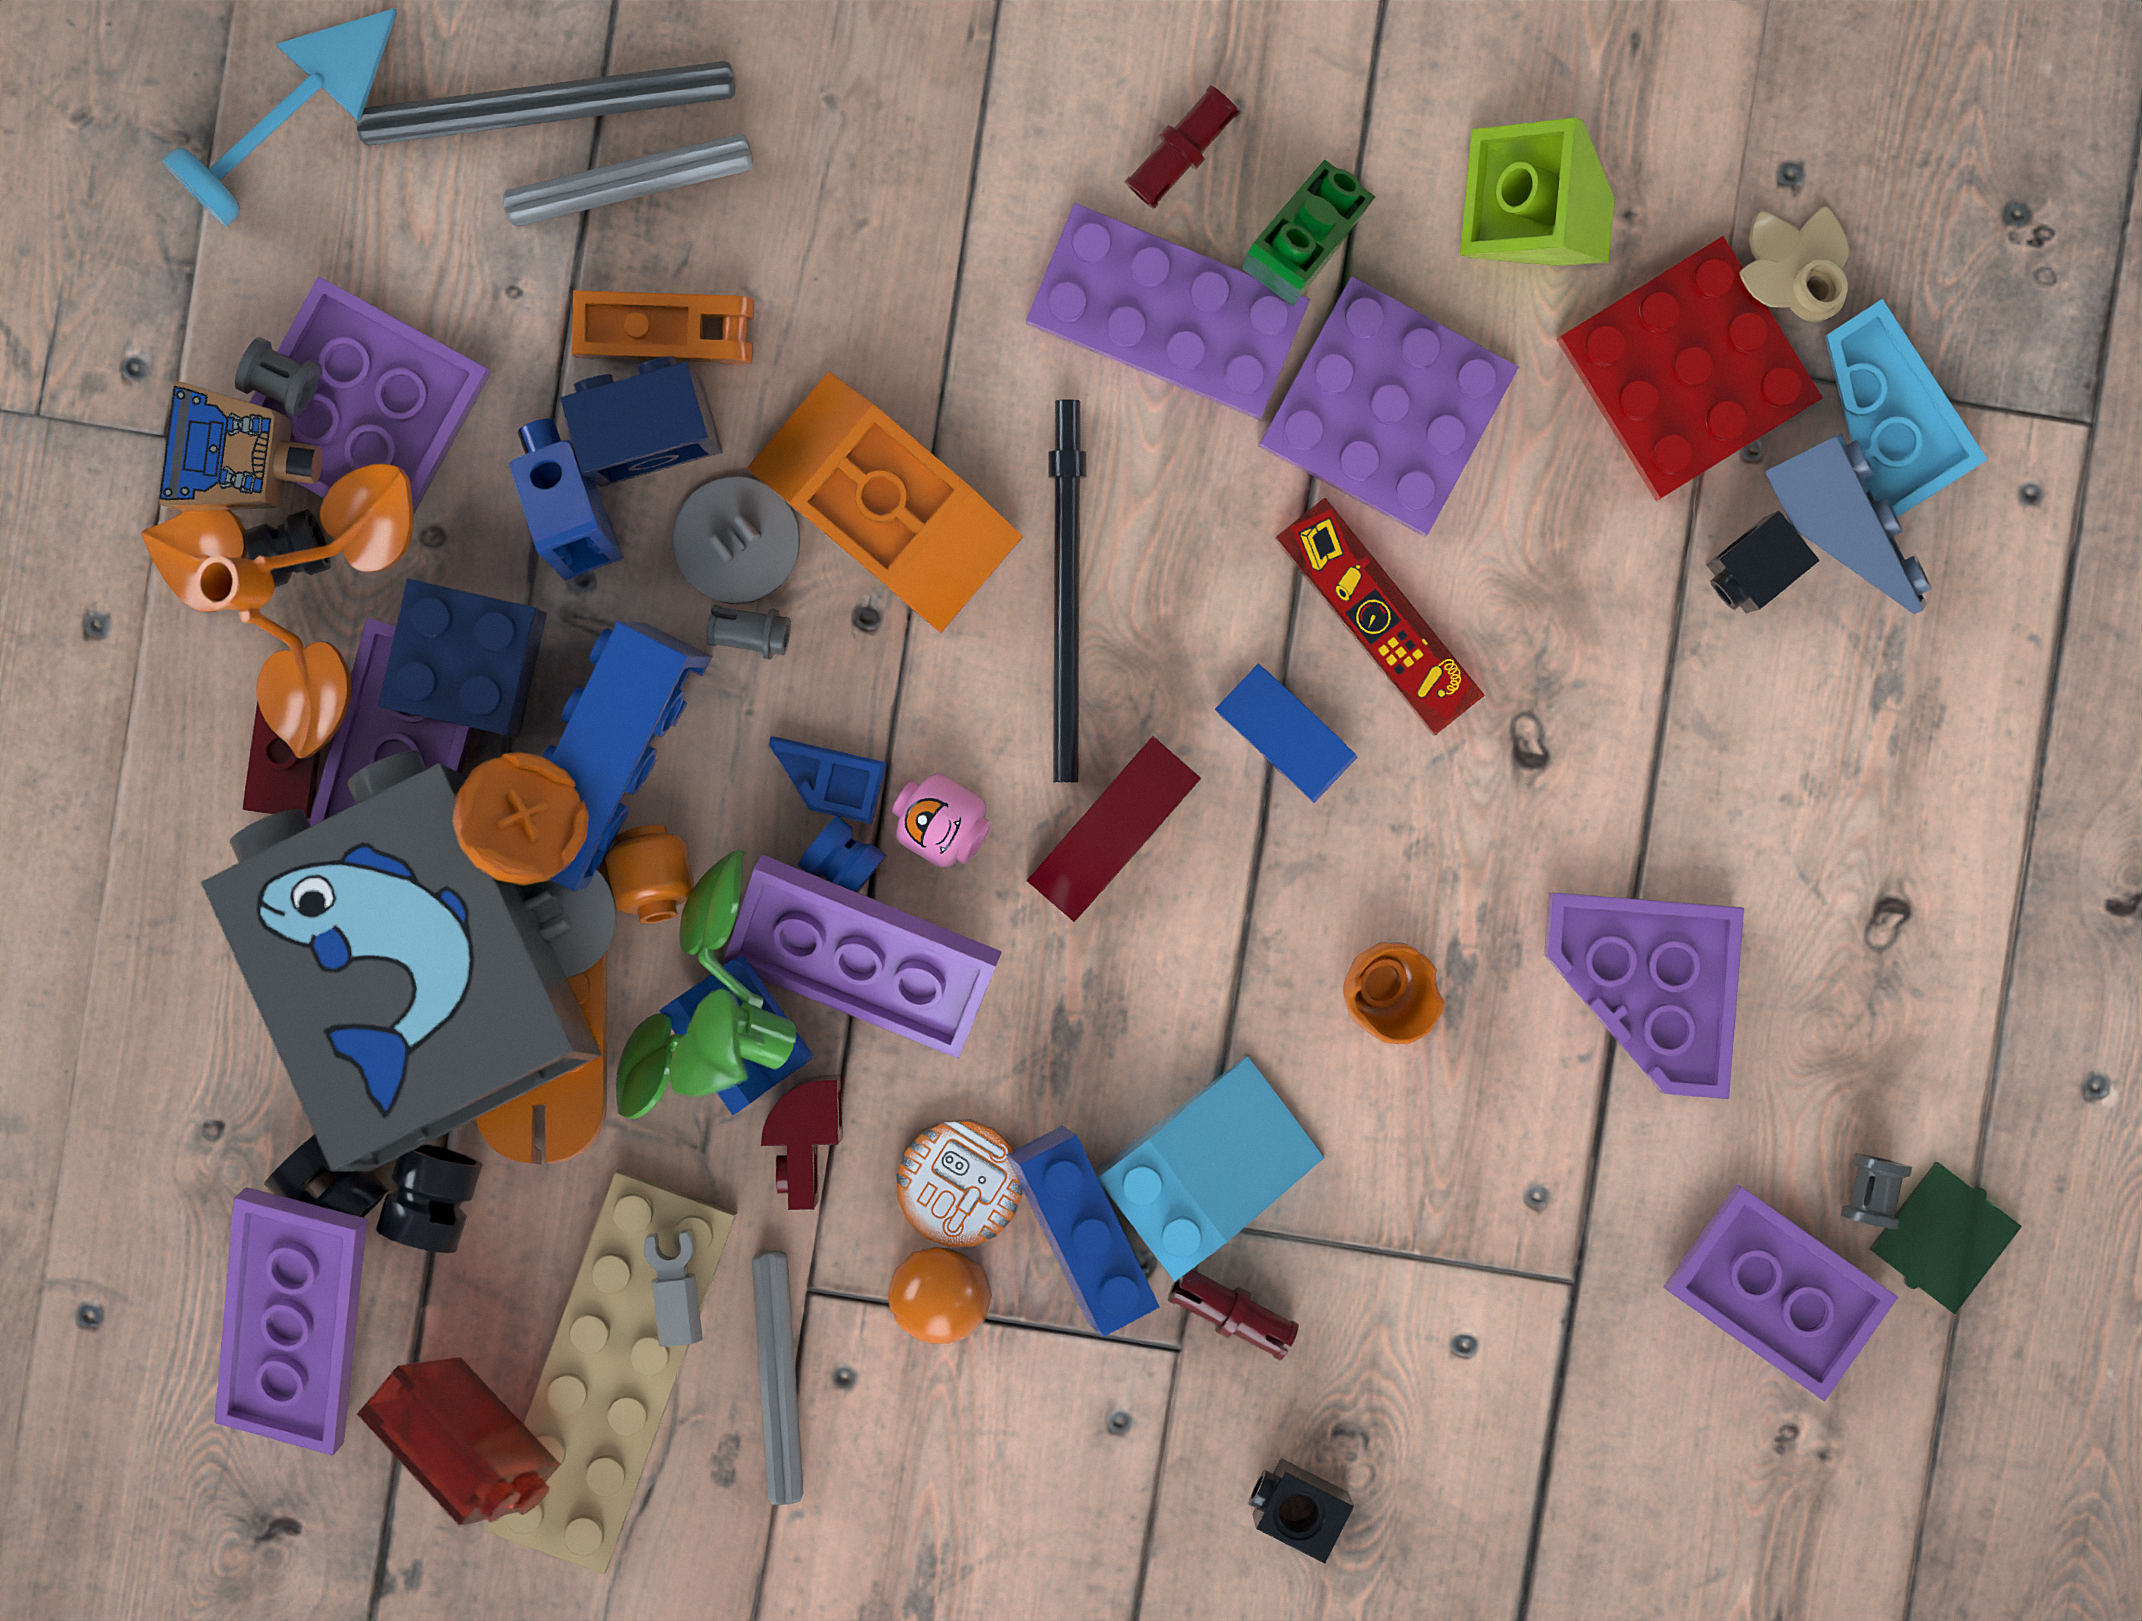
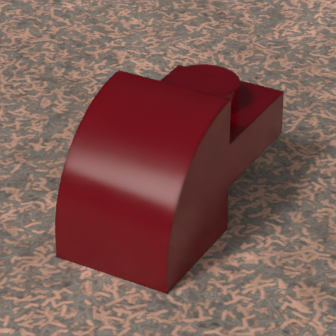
[761,1075,843,1210]

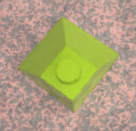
[1460,117,1615,266]

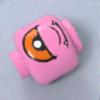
[892,773,991,868]

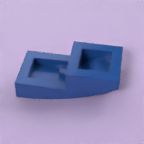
[1215,663,1358,803]

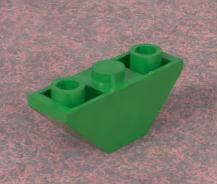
[1242,159,1375,306]

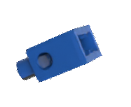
[509,419,624,581]

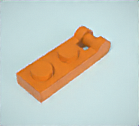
[571,290,754,365]

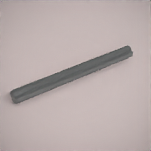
[356,61,736,146]

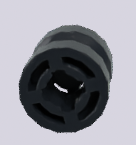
[244,509,331,588]

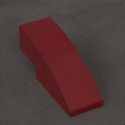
[1026,736,1201,922]

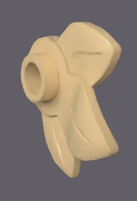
[1739,206,1850,322]

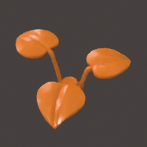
[141,464,414,758]

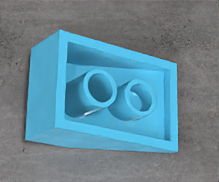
[1096,1055,1324,1282]

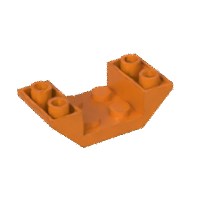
[747,371,1023,634]

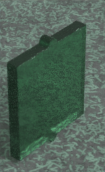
[1869,1162,2022,1314]

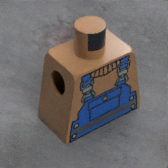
[158,381,322,512]

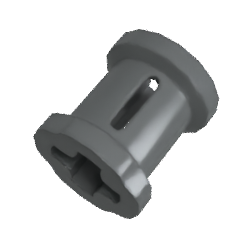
[235,337,322,417]
[1841,1153,1912,1230]

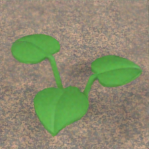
[616,849,796,1119]

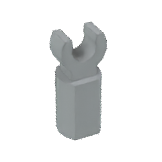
[644,1229,703,1347]

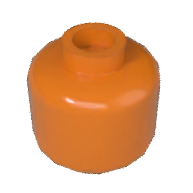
[605,825,695,924]

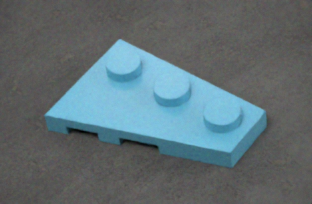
[1824,299,1988,517]

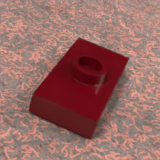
[242,700,320,819]

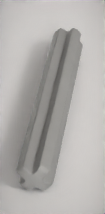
[503,134,753,226]
[752,1251,804,1505]

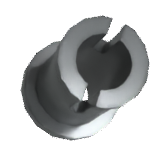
[707,605,791,660]

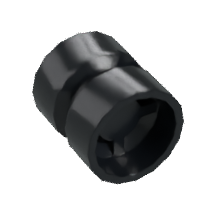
[264,1134,389,1218]
[376,1144,483,1253]

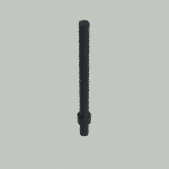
[1048,399,1087,783]

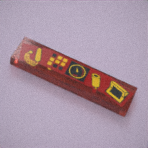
[1274,498,1485,736]

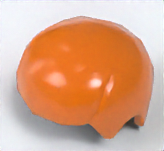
[1343,942,1445,1044]
[887,1247,992,1344]

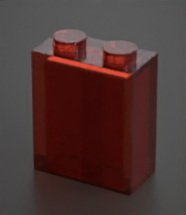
[357,1357,561,1526]

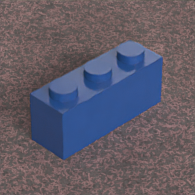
[1006,1126,1160,1337]

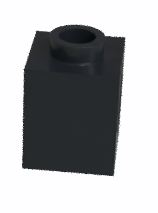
[1706,511,1820,613]
[1248,1458,1354,1564]

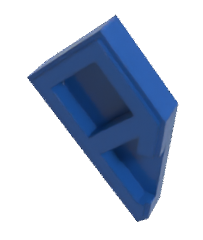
[769,736,887,824]

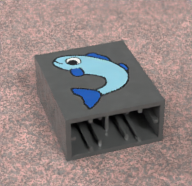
[201,751,603,1171]

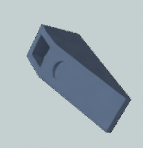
[1765,433,1932,614]

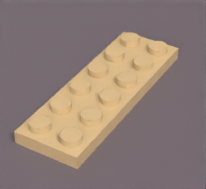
[484,1169,737,1575]

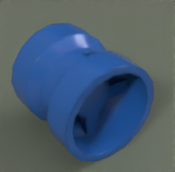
[797,816,887,893]

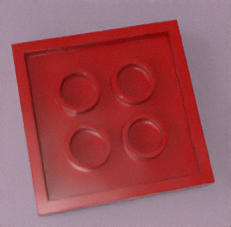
[1557,236,1823,501]

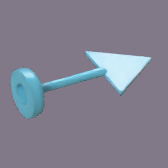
[162,8,397,227]

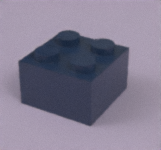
[560,356,723,487]
[378,578,547,737]

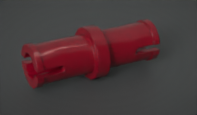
[1124,85,1240,209]
[1168,1269,1299,1361]

